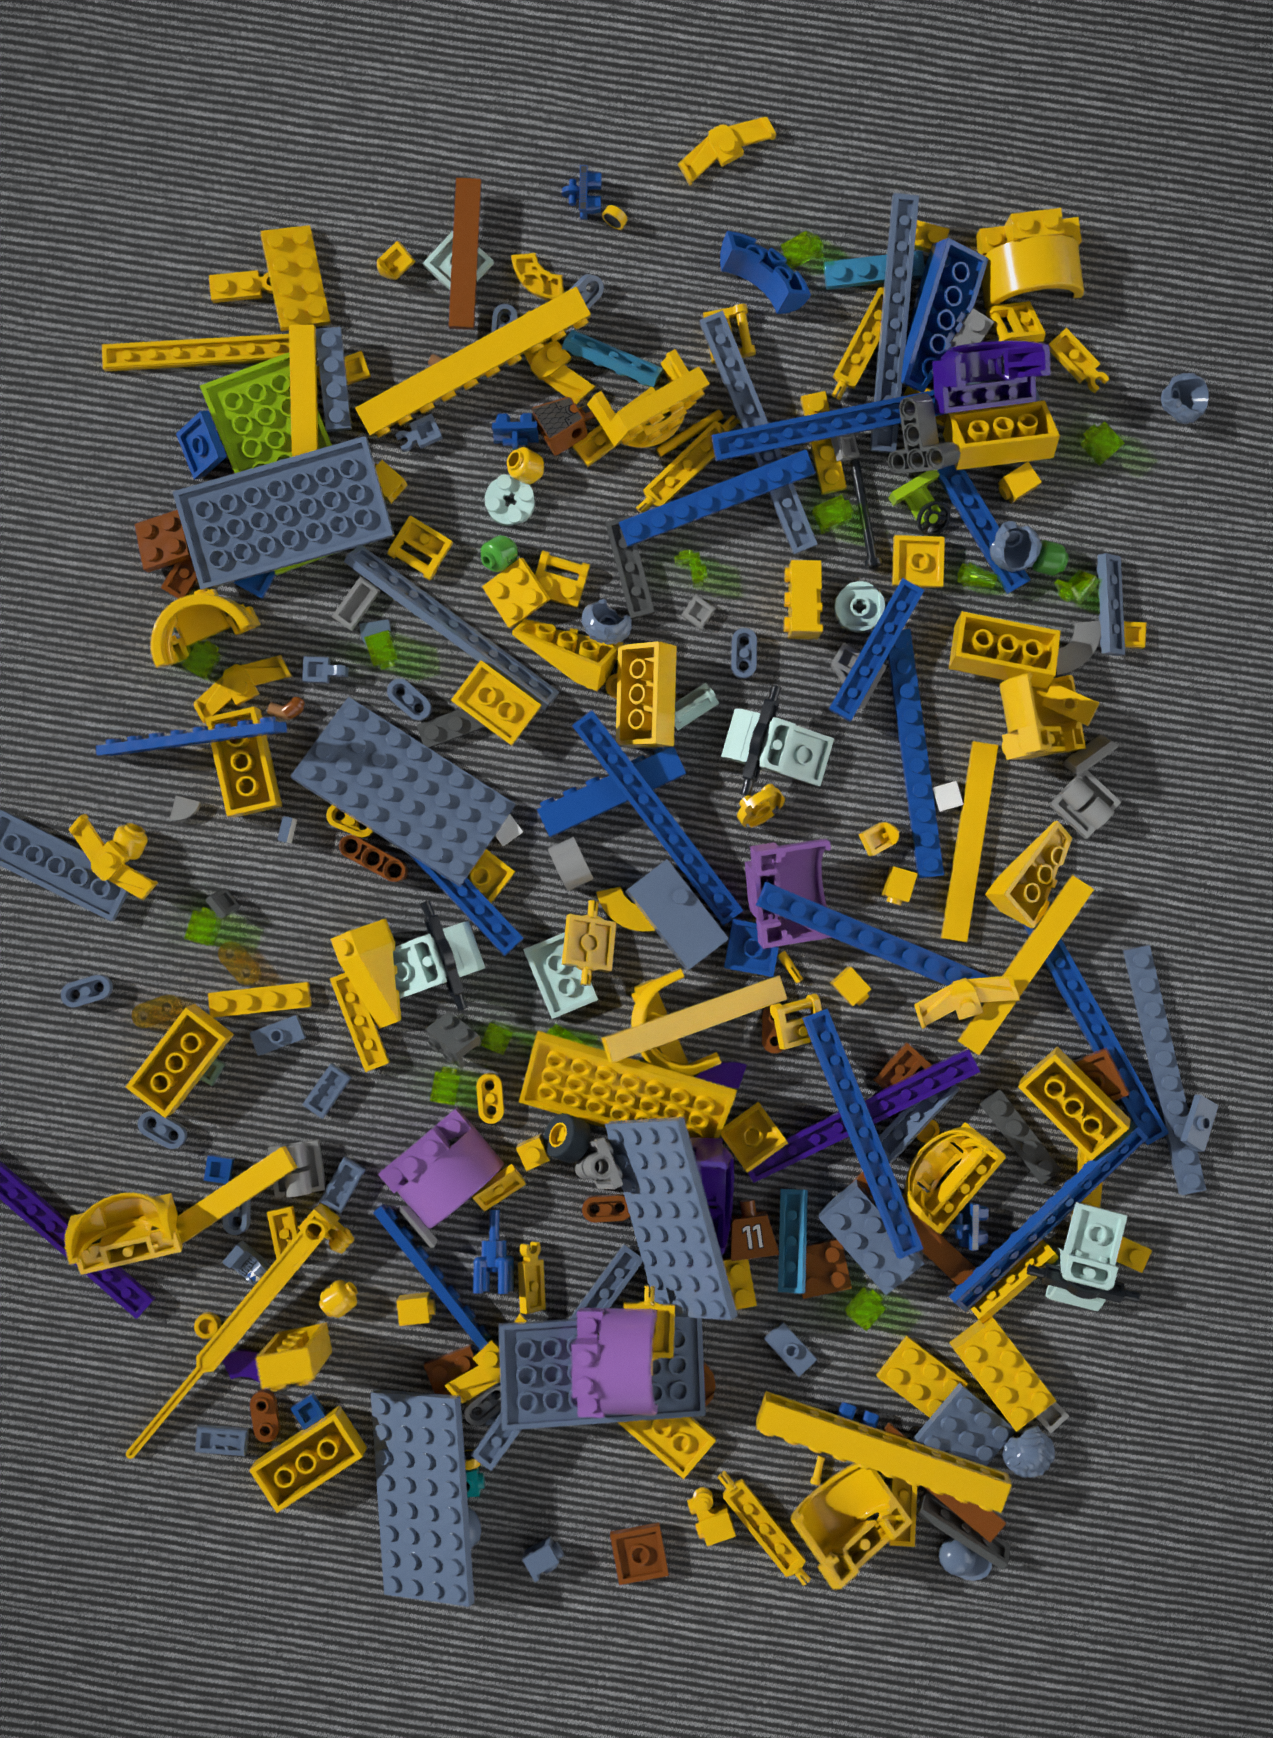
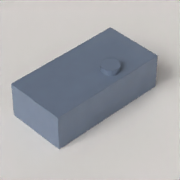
[625,859,729,970]

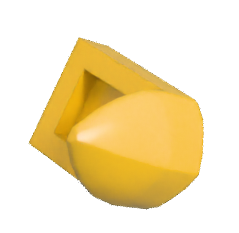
[376,241,416,280]
[858,822,900,857]

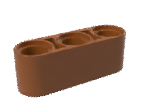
[339,835,409,882]

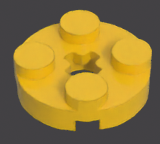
[737,784,785,828]

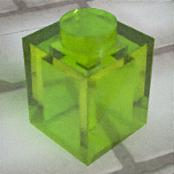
[1080,421,1125,466]
[812,495,853,534]
[364,630,400,670]
[182,640,223,681]
[184,906,222,946]
[480,1020,515,1055]
[430,1066,462,1106]
[844,1287,886,1332]

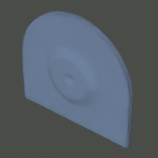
[359,619,391,649]

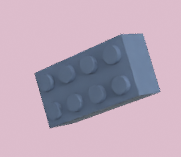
[819,1179,925,1295]

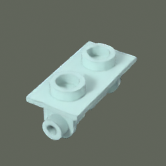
[674,683,719,730]

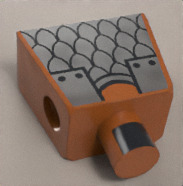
[532,397,595,456]

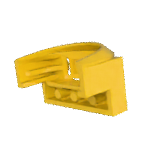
[587,349,710,448]
[631,968,722,1076]
[902,1122,1006,1234]

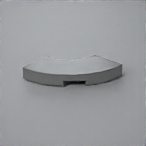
[1056,621,1101,676]

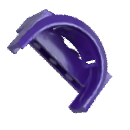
[933,341,1050,414]
[689,1137,734,1255]

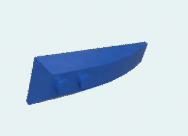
[901,238,989,392]

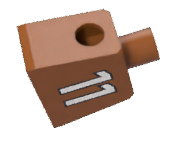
[730,1199,779,1261]

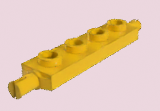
[831,287,884,400]
[636,415,740,514]
[717,1471,811,1586]

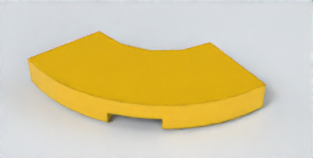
[511,253,564,301]
[596,887,655,931]

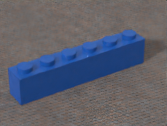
[537,746,686,838]

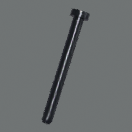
[850,459,883,569]

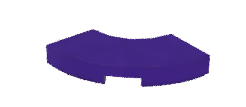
[695,1062,747,1089]
[222,1349,268,1390]

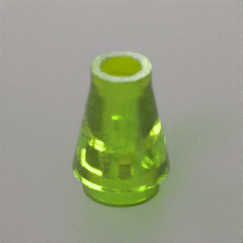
[957,562,997,589]

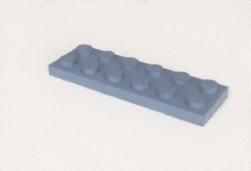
[0,810,129,921]

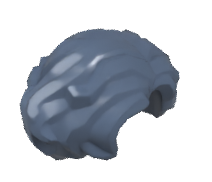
[1161,373,1209,424]
[990,521,1042,573]
[581,599,632,645]
[1002,1425,1055,1478]

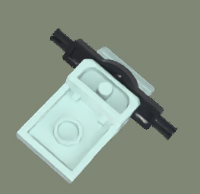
[721,684,834,796]
[393,900,485,1011]
[1027,1202,1140,1311]

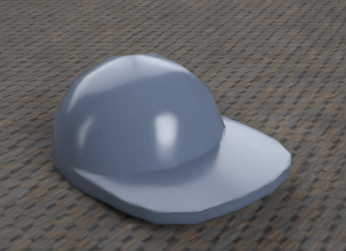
[938,1537,992,1581]

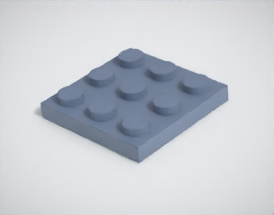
[911,1383,1015,1466]

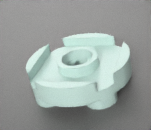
[485,474,535,526]
[834,581,885,633]

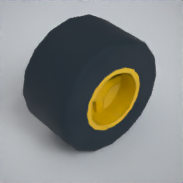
[543,1113,591,1163]

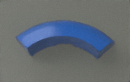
[720,231,811,314]

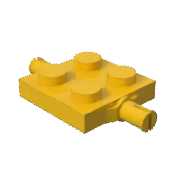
[562,900,616,986]
[624,1285,675,1376]

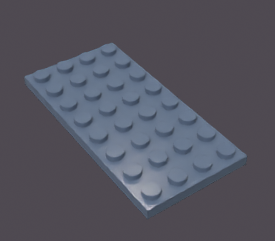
[172,436,395,590]
[291,697,516,887]
[605,1117,738,1320]
[499,1316,706,1431]
[371,1389,474,1607]

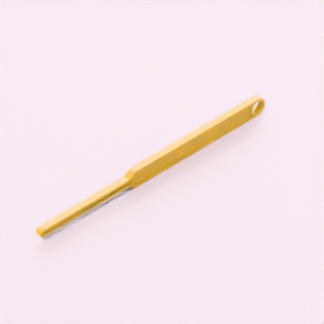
[126,1218,327,1459]

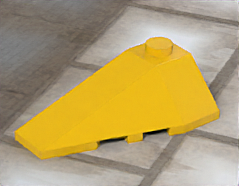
[512,619,623,691]
[985,821,1072,928]
[331,918,401,1029]

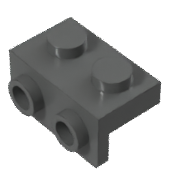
[426,1011,481,1069]

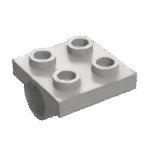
[1049,770,1121,839]
[574,1137,623,1189]
[268,1139,326,1198]

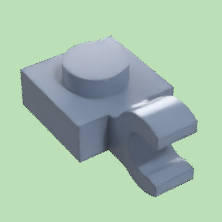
[302,656,349,684]

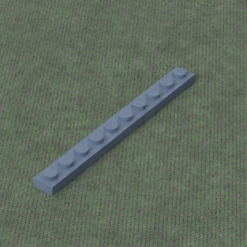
[870,193,919,453]
[699,310,818,555]
[344,546,559,711]
[1123,945,1206,1195]
[471,1244,643,1471]

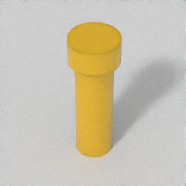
[810,1455,825,1486]

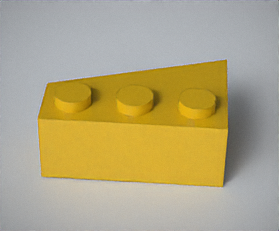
[783,560,823,639]

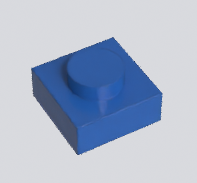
[204,1154,235,1184]
[291,1392,327,1430]

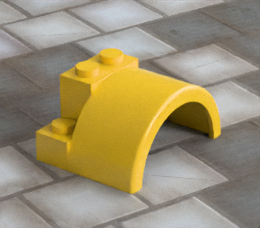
[976,208,1084,309]
[151,589,261,667]
[1000,673,1086,760]
[791,1463,913,1589]

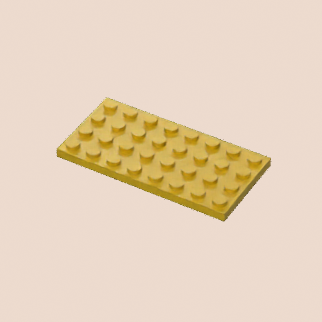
[519,1031,737,1138]

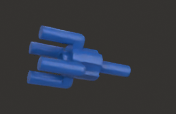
[473,1210,514,1294]

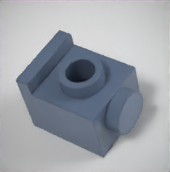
[523,1536,564,1582]

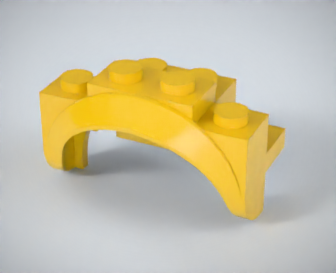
[65,1193,183,1275]

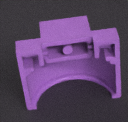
[745,839,831,949]
[378,1107,504,1229]
[572,1308,658,1418]

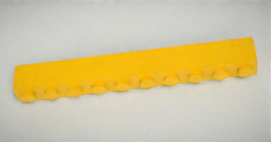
[355,286,591,438]
[756,1391,1012,1513]

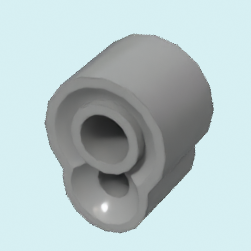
[548,836,594,891]

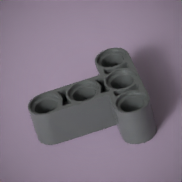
[888,393,960,474]

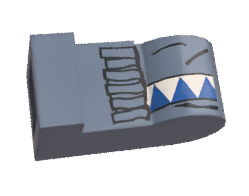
[222,1240,271,1286]

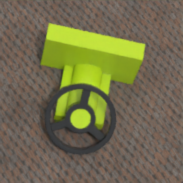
[889,470,950,536]

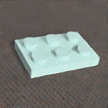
[523,932,598,1019]

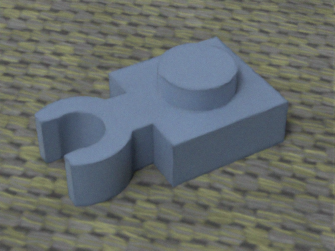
[395,414,443,452]

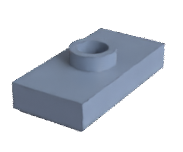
[249,1015,306,1056]
[302,1063,352,1119]
[1180,1095,1219,1152]
[319,1156,367,1214]
[764,1321,817,1377]
[195,1424,249,1456]

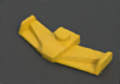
[678,117,776,186]
[524,310,596,405]
[194,655,293,724]
[69,814,158,901]
[914,976,1020,1029]
[445,1313,528,1404]

